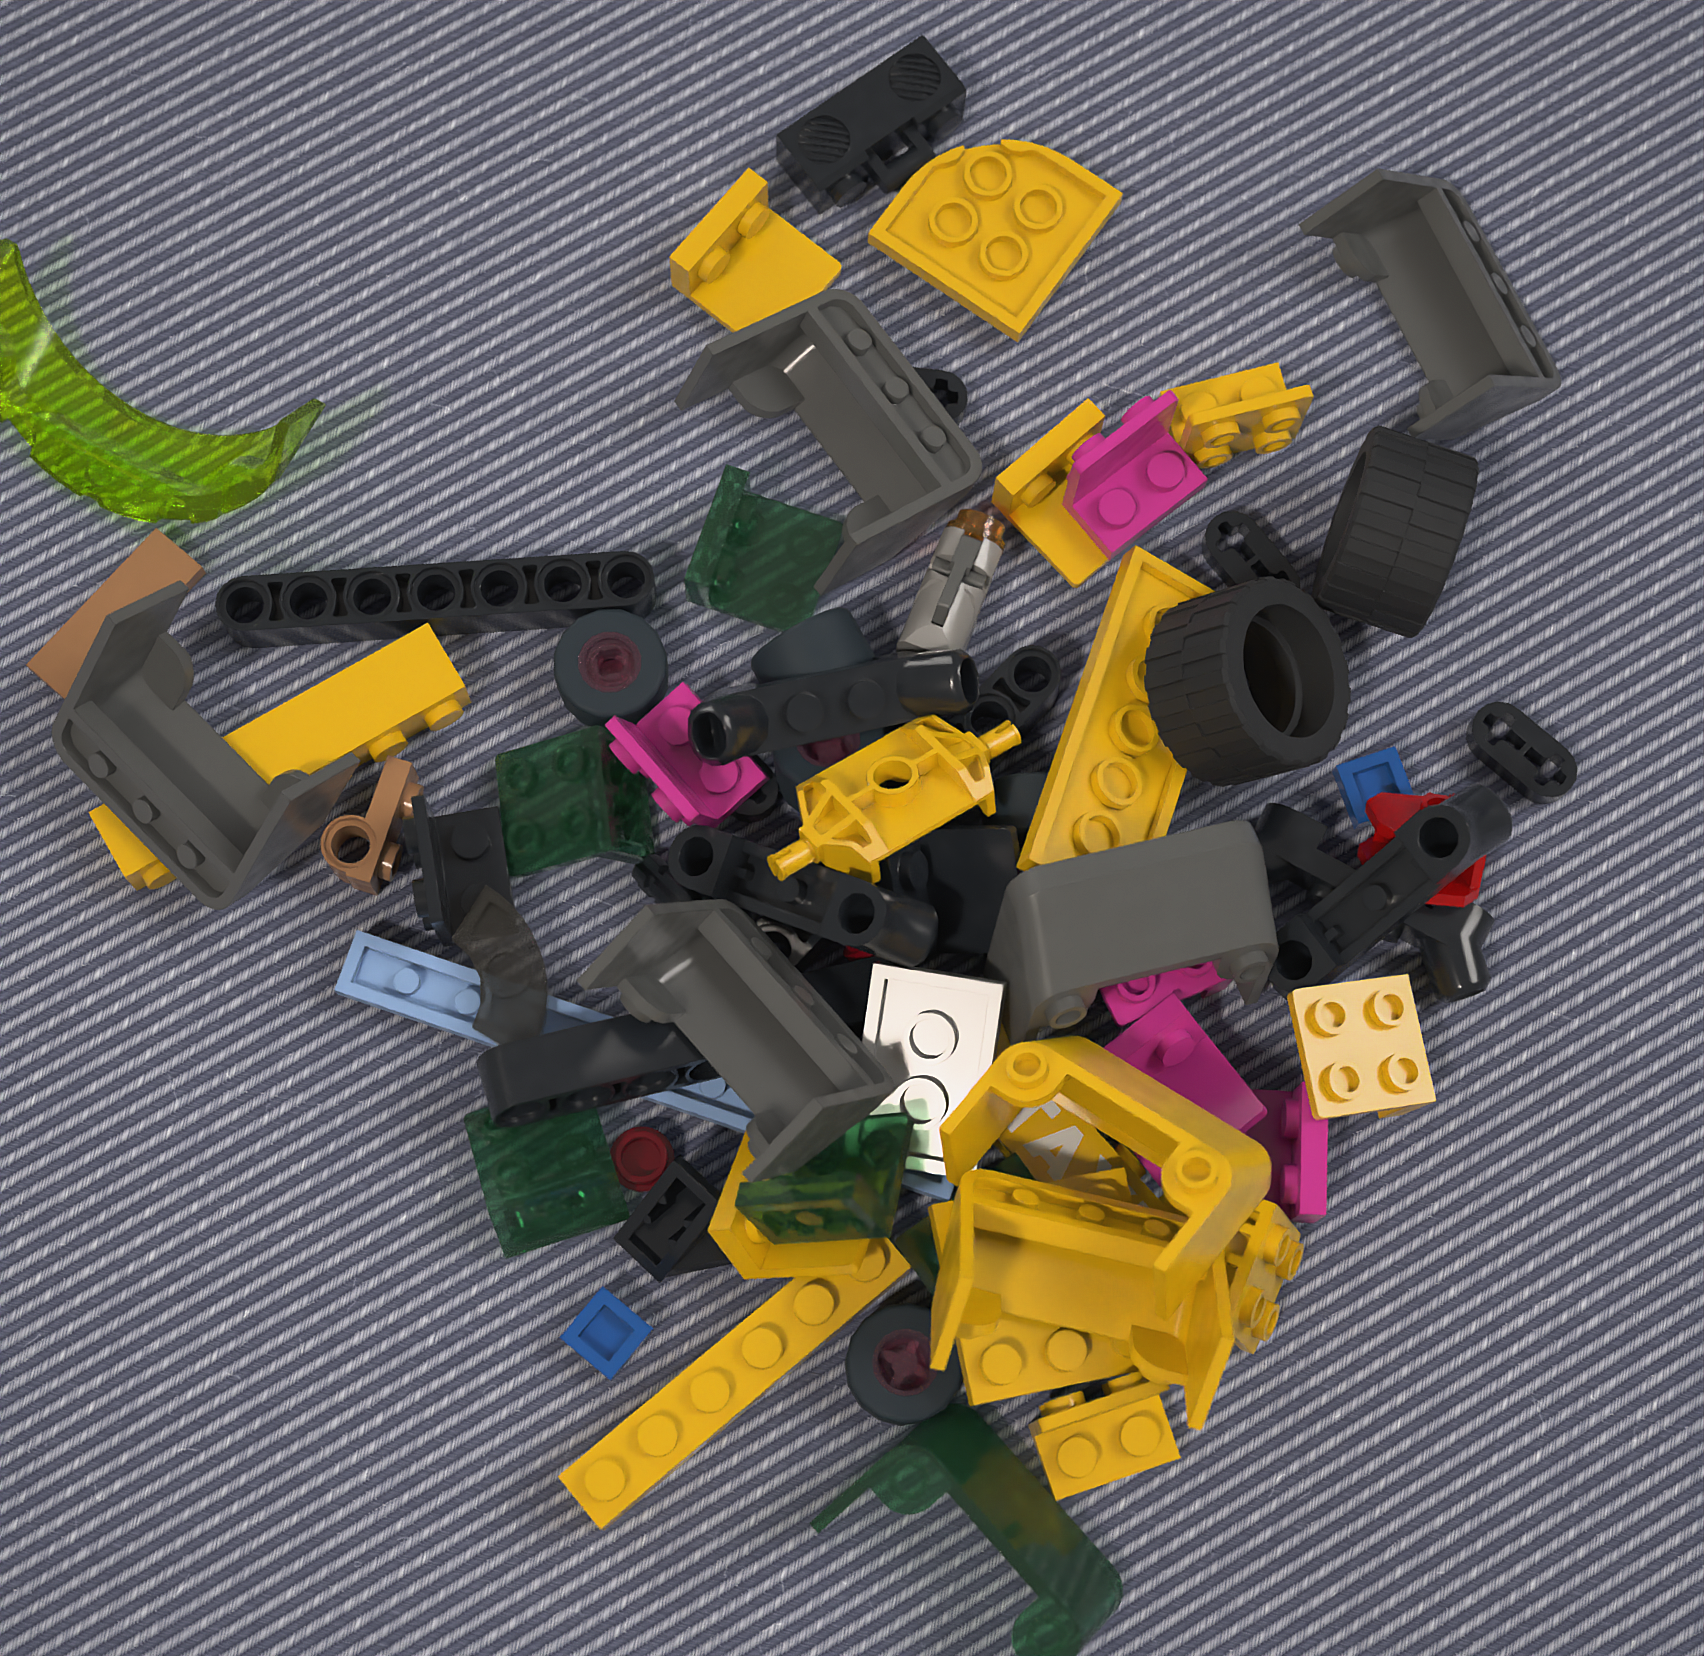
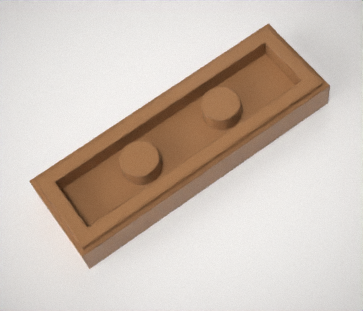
[26,528,206,700]

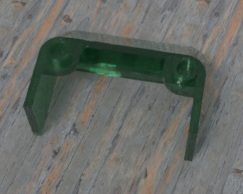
[809,1403,1123,1656]

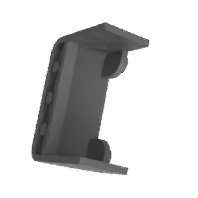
[1299,168,1561,440]
[674,289,982,596]
[52,580,360,910]
[982,820,1279,1046]
[576,899,894,1183]

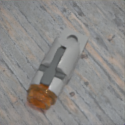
[896,509,1006,727]

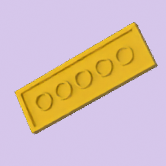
[1016,545,1216,872]

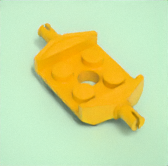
[767,715,1021,884]

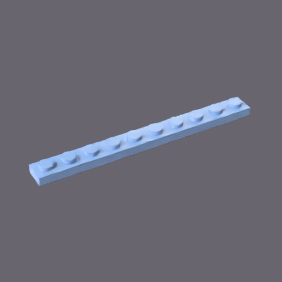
[334,930,954,1202]

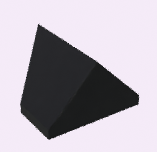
[613,1155,732,1283]

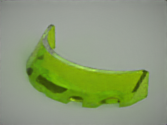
[0,238,326,524]

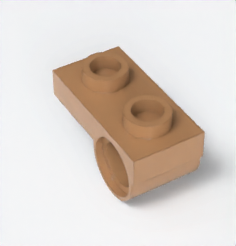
[320,755,424,896]

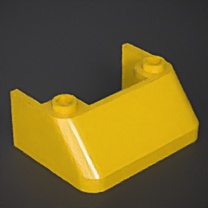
[939,1036,1271,1322]
[930,1169,1235,1430]

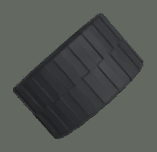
[1311,425,1479,638]
[1144,576,1351,787]

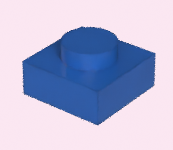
[1332,746,1414,830]
[560,1286,654,1382]

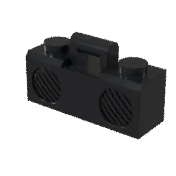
[776,34,967,215]

